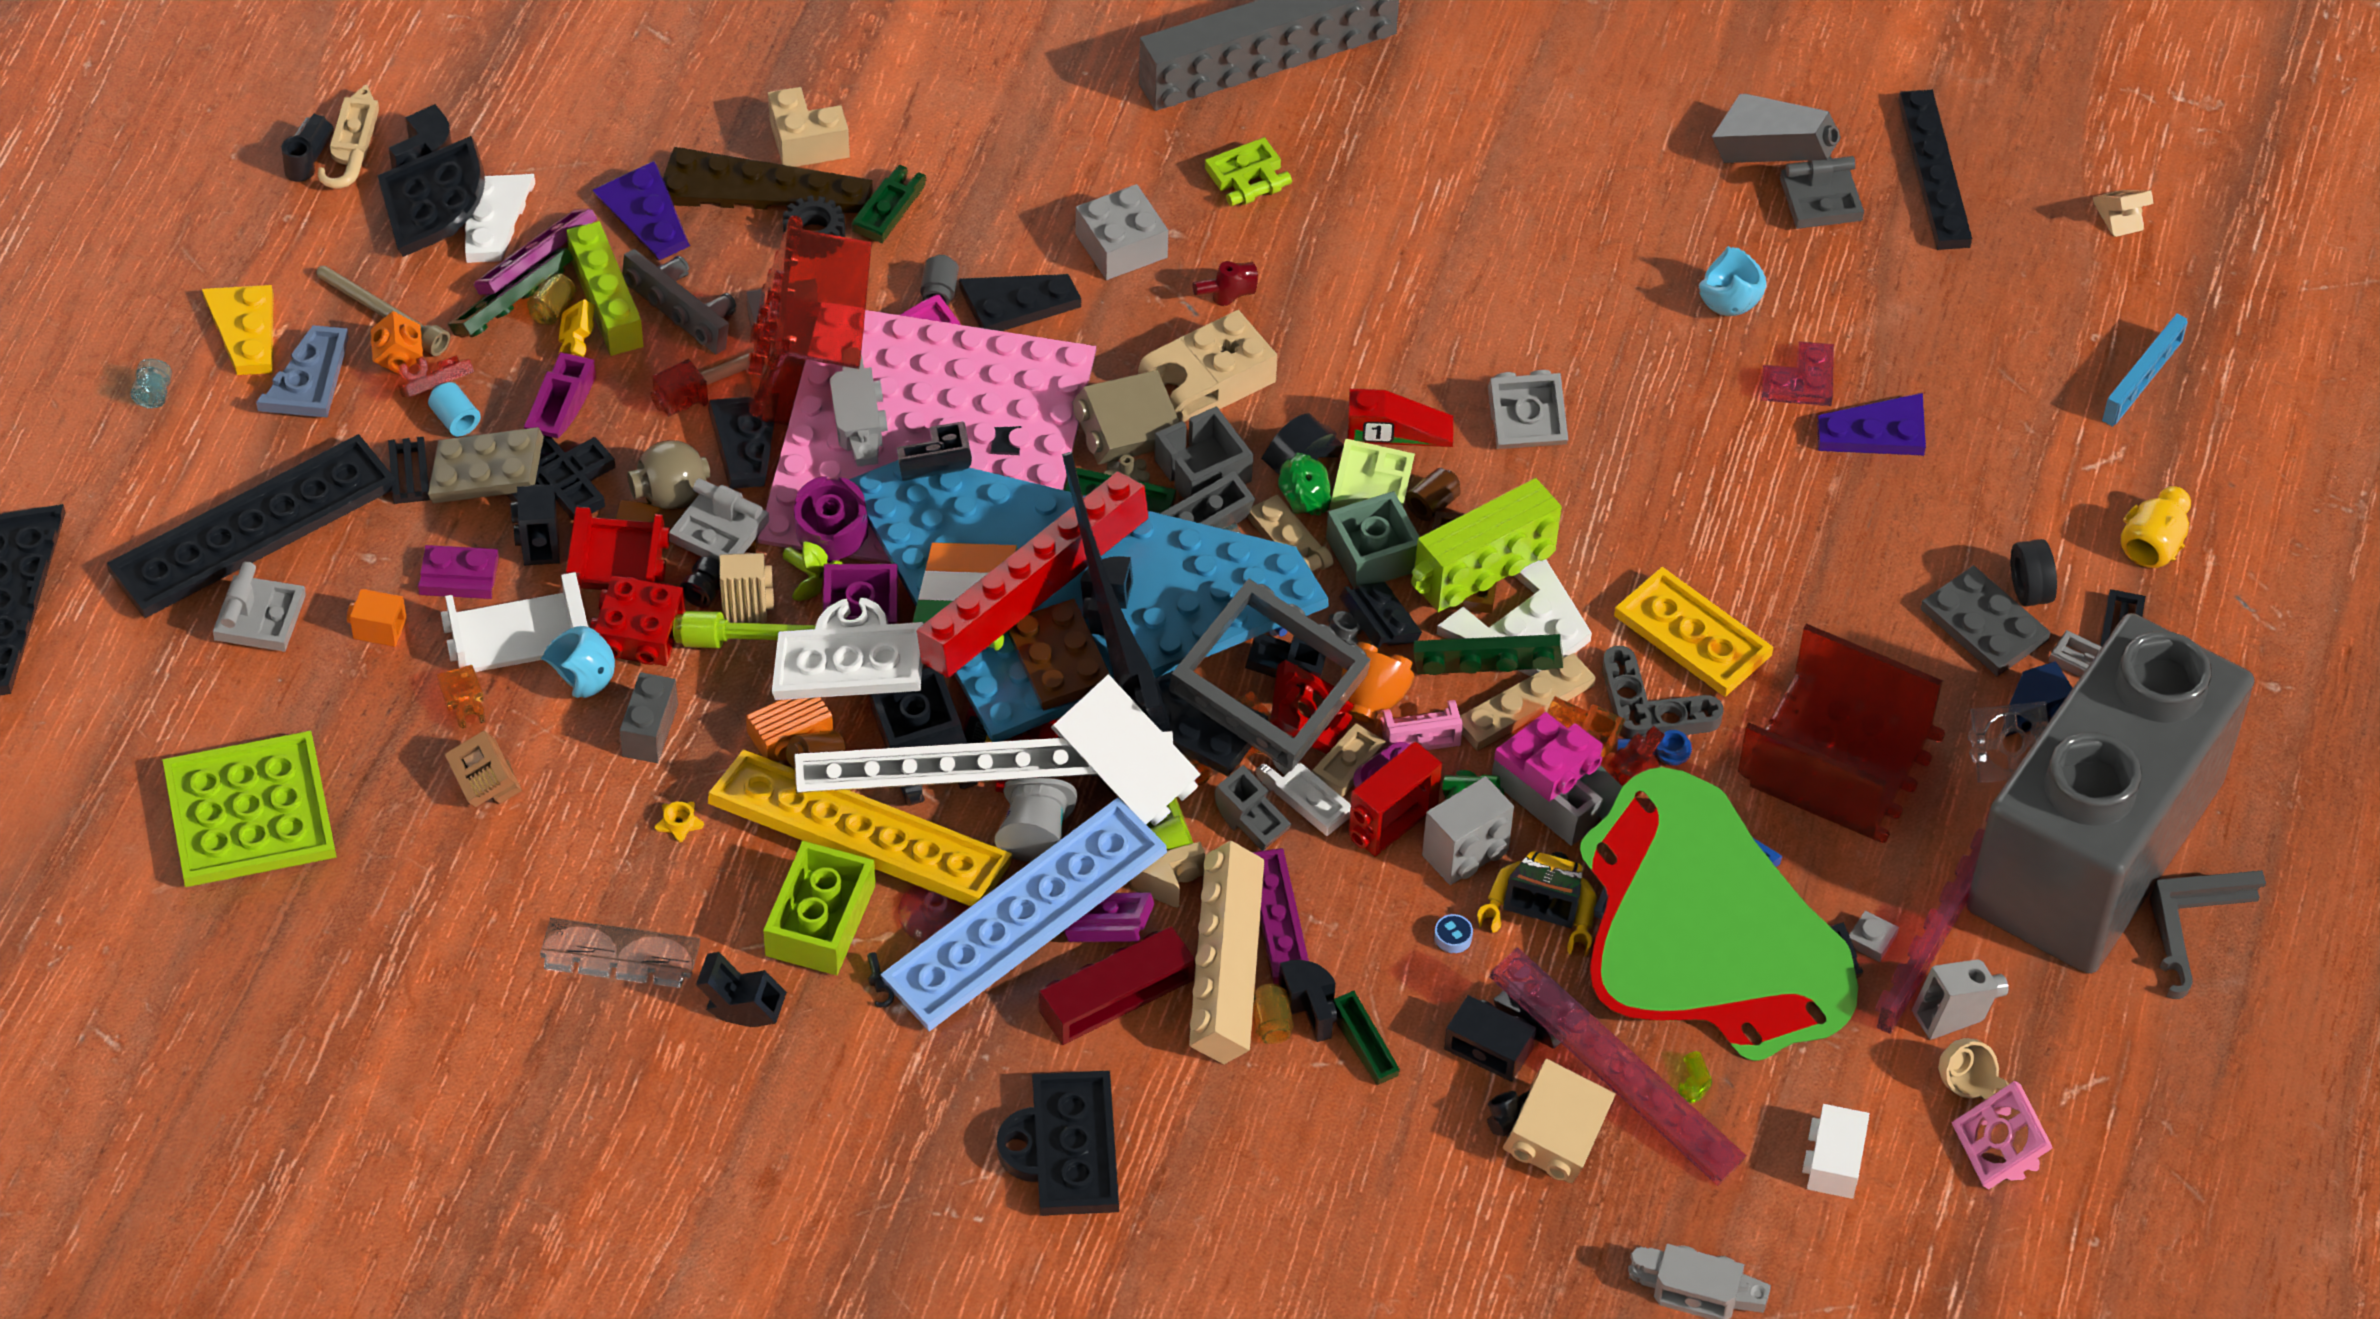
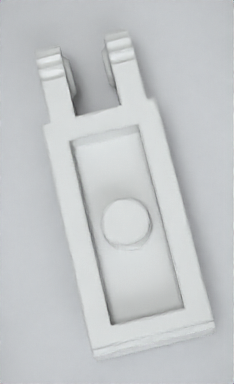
[1255,760,1351,836]

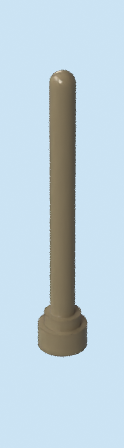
[316,266,450,356]

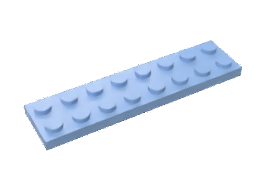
[880,797,1167,1031]

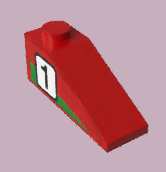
[1347,388,1453,447]

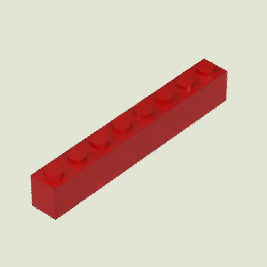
[916,471,1148,678]

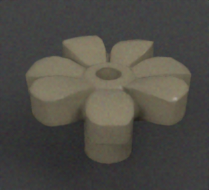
[1104,455,1150,483]

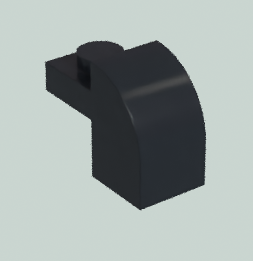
[389,104,452,169]
[1261,413,1344,475]
[696,952,787,1027]

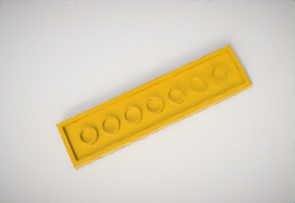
[708,749,1012,906]

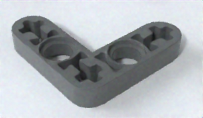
[1602,646,1724,740]

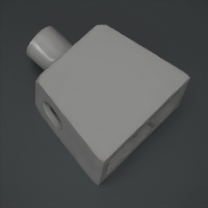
[1912,959,2008,1040]

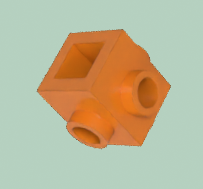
[370,311,423,375]

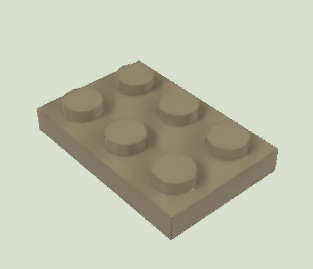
[428,427,544,503]

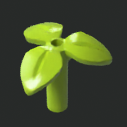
[782,542,842,601]

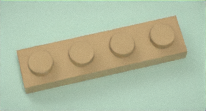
[1460,653,1596,751]

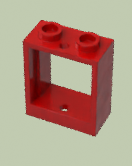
[1348,741,1442,857]

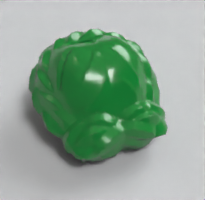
[1278,452,1332,516]

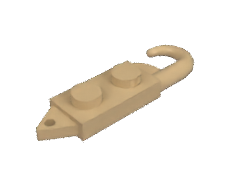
[318,85,379,189]

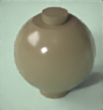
[627,440,710,509]

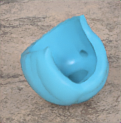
[1699,246,1766,316]
[541,626,615,698]

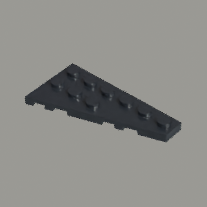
[0,504,66,696]

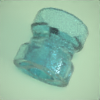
[130,359,172,408]

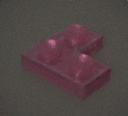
[1761,341,1834,406]

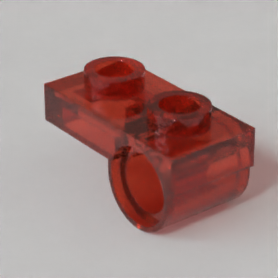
[1608,726,1665,797]

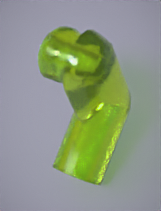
[1677,1051,1713,1103]

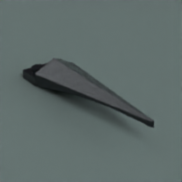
[1062,452,1170,730]

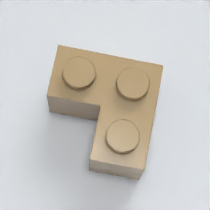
[768,87,850,167]

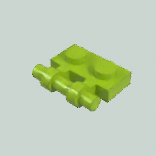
[1205,137,1292,207]

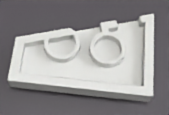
[465,174,535,263]

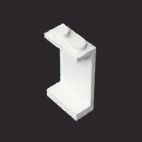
[441,572,588,675]
[1051,674,1200,827]

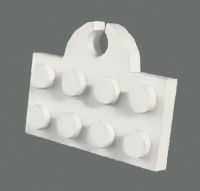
[772,598,923,700]

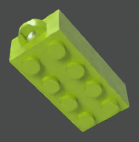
[1410,478,1562,612]

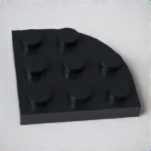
[377,136,485,257]

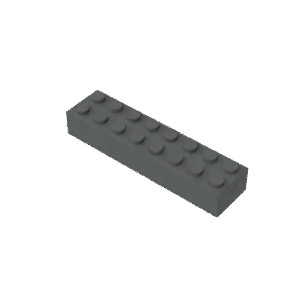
[1139,0,1399,111]

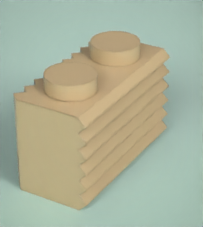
[720,553,774,624]

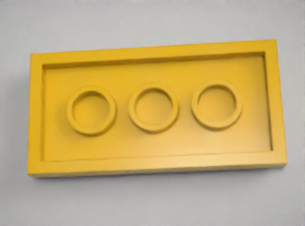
[1614,567,1773,697]

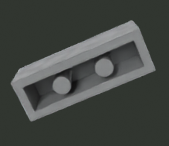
[1492,759,1603,846]

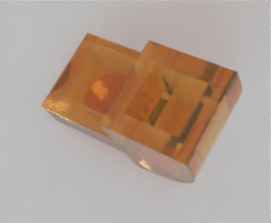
[1547,696,1626,758]

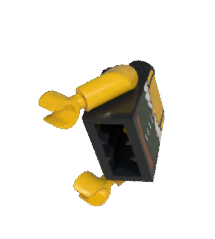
[1477,851,1597,957]

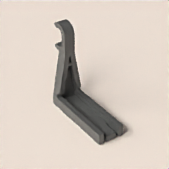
[2150,870,2266,999]

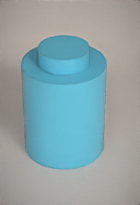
[428,382,481,437]

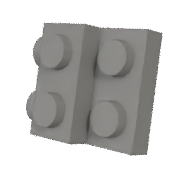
[1488,370,1568,449]

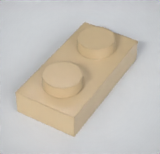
[1312,723,1386,797]

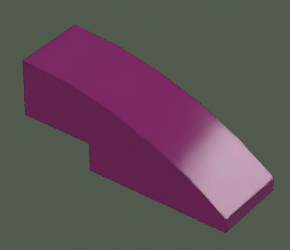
[524,352,596,438]

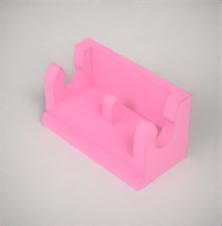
[1380,700,1463,750]

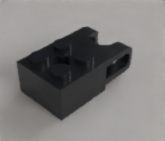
[869,667,979,806]

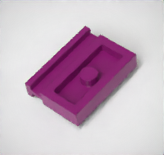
[418,545,499,599]
[1065,892,1155,942]

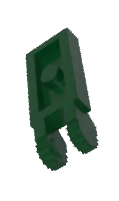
[852,165,926,243]

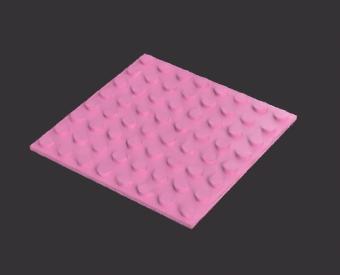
[758,303,1096,564]

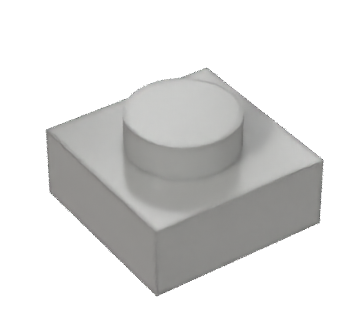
[1849,911,1899,962]

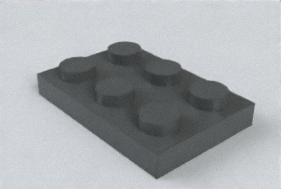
[1921,565,2051,677]

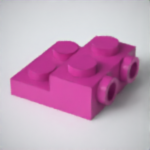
[1494,712,1603,802]

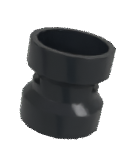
[679,557,721,608]

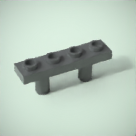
[622,249,736,355]

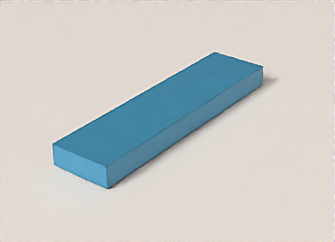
[2102,313,2188,427]

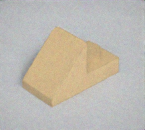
[2093,190,2154,237]
[1129,842,1205,907]

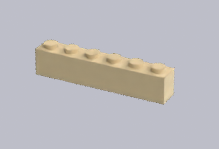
[1189,840,1264,1064]

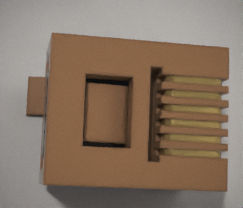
[445,730,522,807]

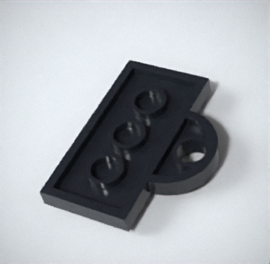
[997,1070,1119,1216]

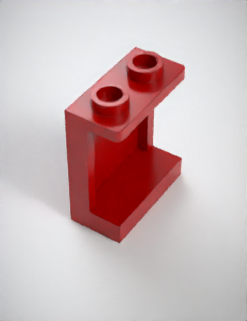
[566,507,670,590]

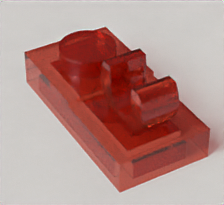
[398,355,474,397]

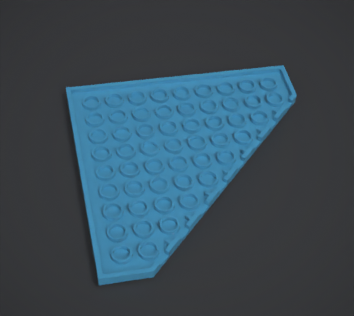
[849,460,1329,742]

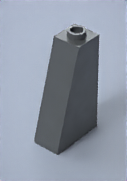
[1712,94,1841,163]

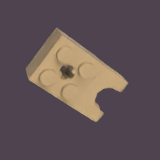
[1138,309,1277,422]

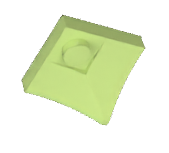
[1329,439,1415,510]

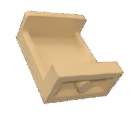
[1503,1059,1616,1183]

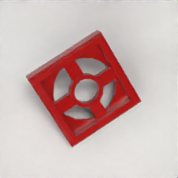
[1270,660,1354,754]

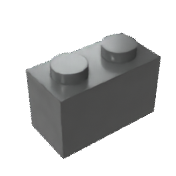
[620,672,678,763]

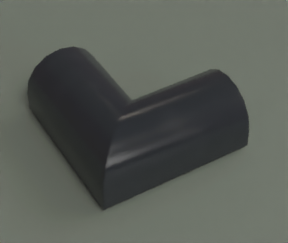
[897,421,972,481]

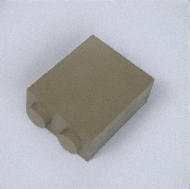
[1072,370,1179,465]

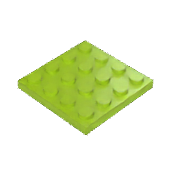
[162,731,337,887]

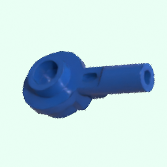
[1617,730,1692,766]

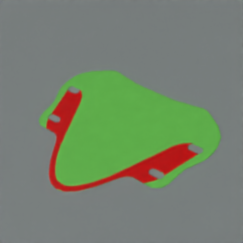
[1580,767,1858,1061]

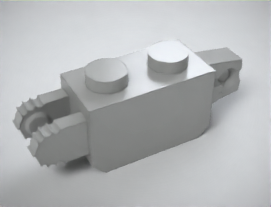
[830,348,888,467]
[1628,1244,1771,1319]

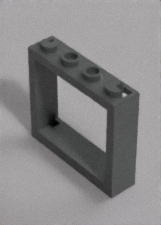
[1169,579,1371,771]

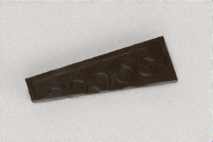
[663,147,873,214]

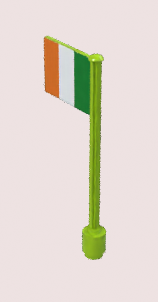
[673,543,1018,651]

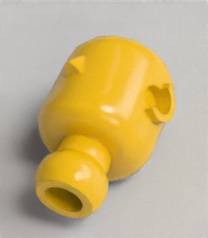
[2121,486,2191,568]

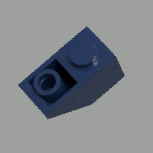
[2002,661,2073,737]

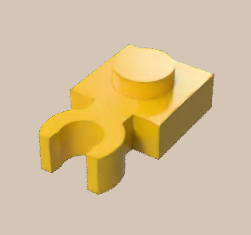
[558,299,595,357]

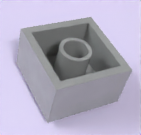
[1075,184,1168,280]
[1422,776,1514,885]

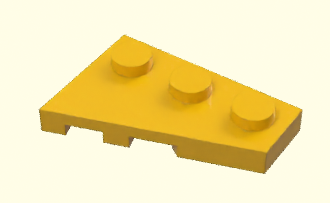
[202,285,273,375]

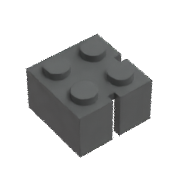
[1155,406,1253,500]

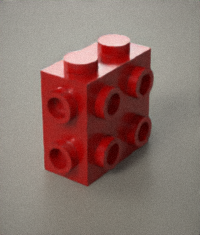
[590,576,685,666]

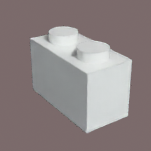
[1802,1104,1870,1199]

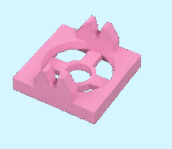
[1951,1081,2053,1189]

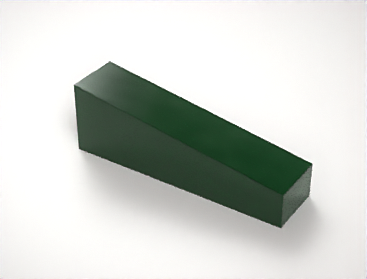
[1333,990,1400,1085]

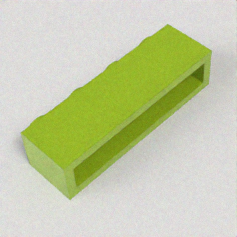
[567,221,644,356]

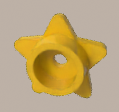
[655,801,704,843]

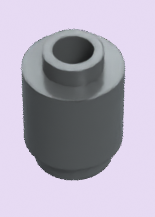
[920,255,959,306]

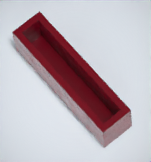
[1039,926,1195,1045]

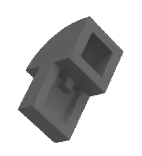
[1214,765,1291,851]

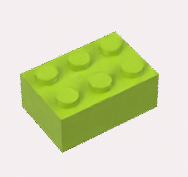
[763,841,875,976]

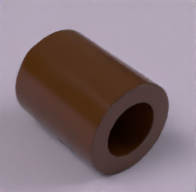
[1405,468,1461,521]
[786,730,846,770]

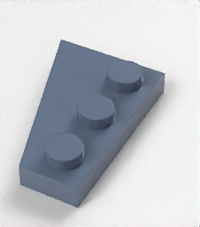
[256,325,349,418]

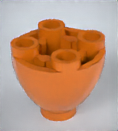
[1341,642,1415,724]

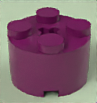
[794,476,868,563]

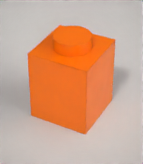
[347,589,407,647]

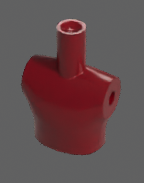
[1192,261,1258,306]

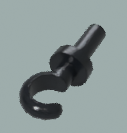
[867,952,894,1008]

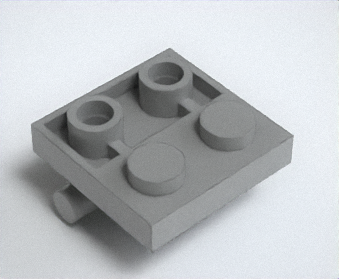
[669,478,769,563]
[213,562,306,652]

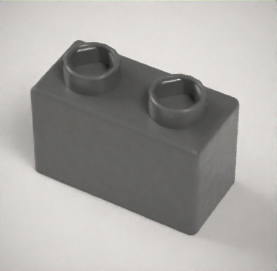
[1967,613,2255,974]

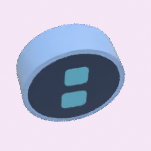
[1434,914,1473,953]

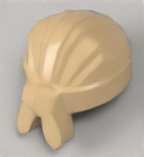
[1938,1038,2009,1100]

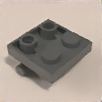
[1780,156,1864,229]

